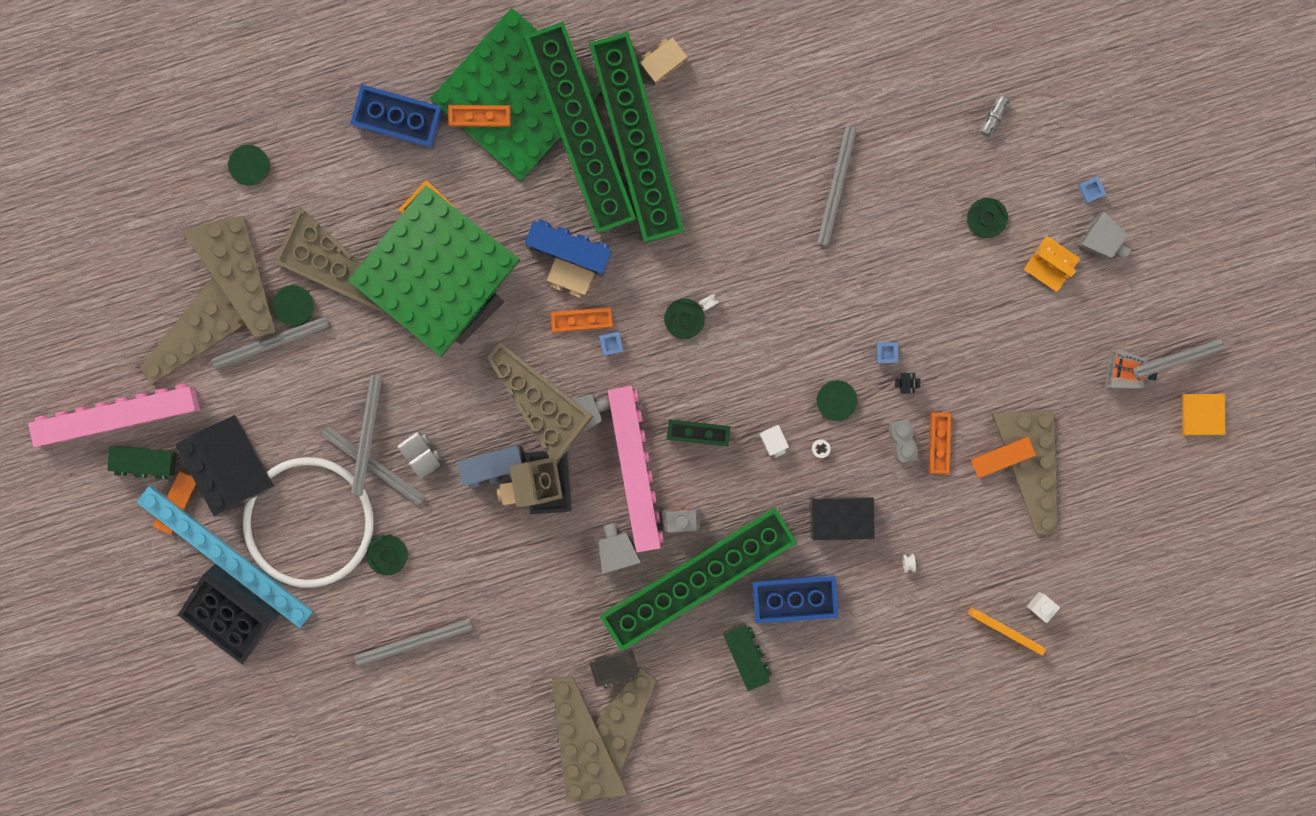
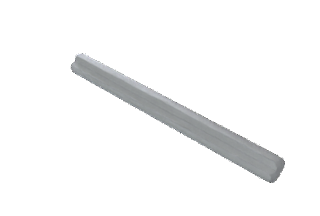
[817,126,857,246]
[212,317,329,369]
[351,375,382,496]
[321,427,425,505]
[354,619,473,666]

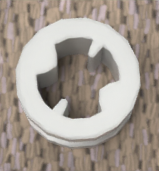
[699,294,719,311]
[812,439,830,458]
[902,554,916,573]

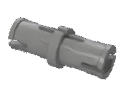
[979,96,1010,138]

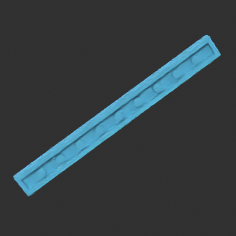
[137,485,313,628]

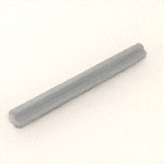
[1133,340,1225,378]

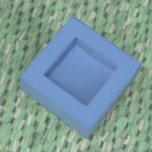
[1078,176,1107,204]
[599,332,623,356]
[876,342,898,363]

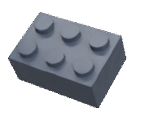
[457,445,525,489]

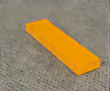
[967,607,1046,656]

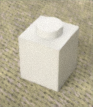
[759,425,789,458]
[1026,592,1060,623]

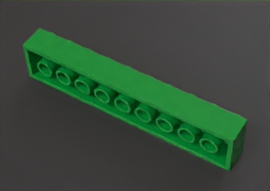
[524,21,636,234]
[589,32,684,245]
[600,507,797,652]

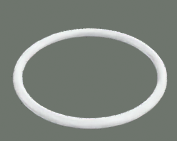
[243,457,373,588]

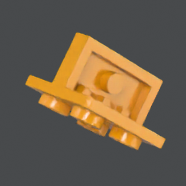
[1024,236,1080,292]

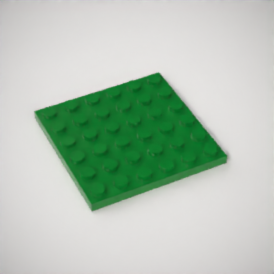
[430,8,602,182]
[348,185,521,357]

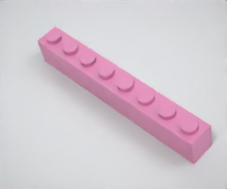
[28,384,200,447]
[608,386,664,552]

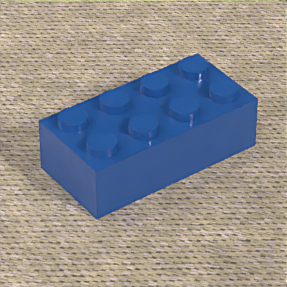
[350,84,444,150]
[525,219,612,277]
[752,574,838,624]

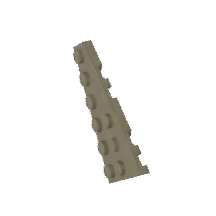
[274,207,388,314]
[182,215,275,339]
[140,277,245,385]
[487,342,594,465]
[991,411,1058,534]
[594,667,656,801]
[552,676,628,802]

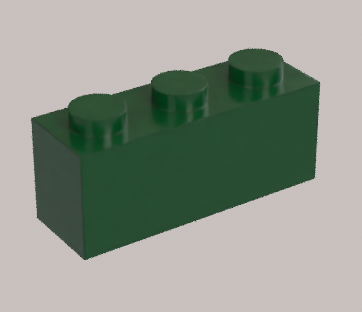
[666,419,731,447]
[107,446,177,480]
[722,623,772,691]

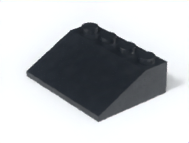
[175,415,274,517]
[178,564,281,664]

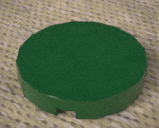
[228,145,270,186]
[967,198,1008,239]
[272,285,314,326]
[664,299,705,339]
[816,380,857,421]
[367,535,408,575]

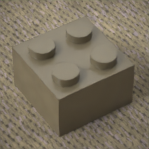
[509,457,562,507]

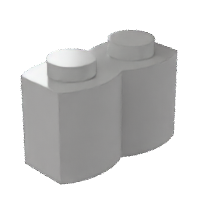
[888,419,917,463]
[397,431,443,479]

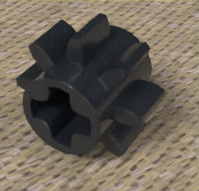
[895,373,921,394]

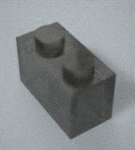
[589,649,639,688]

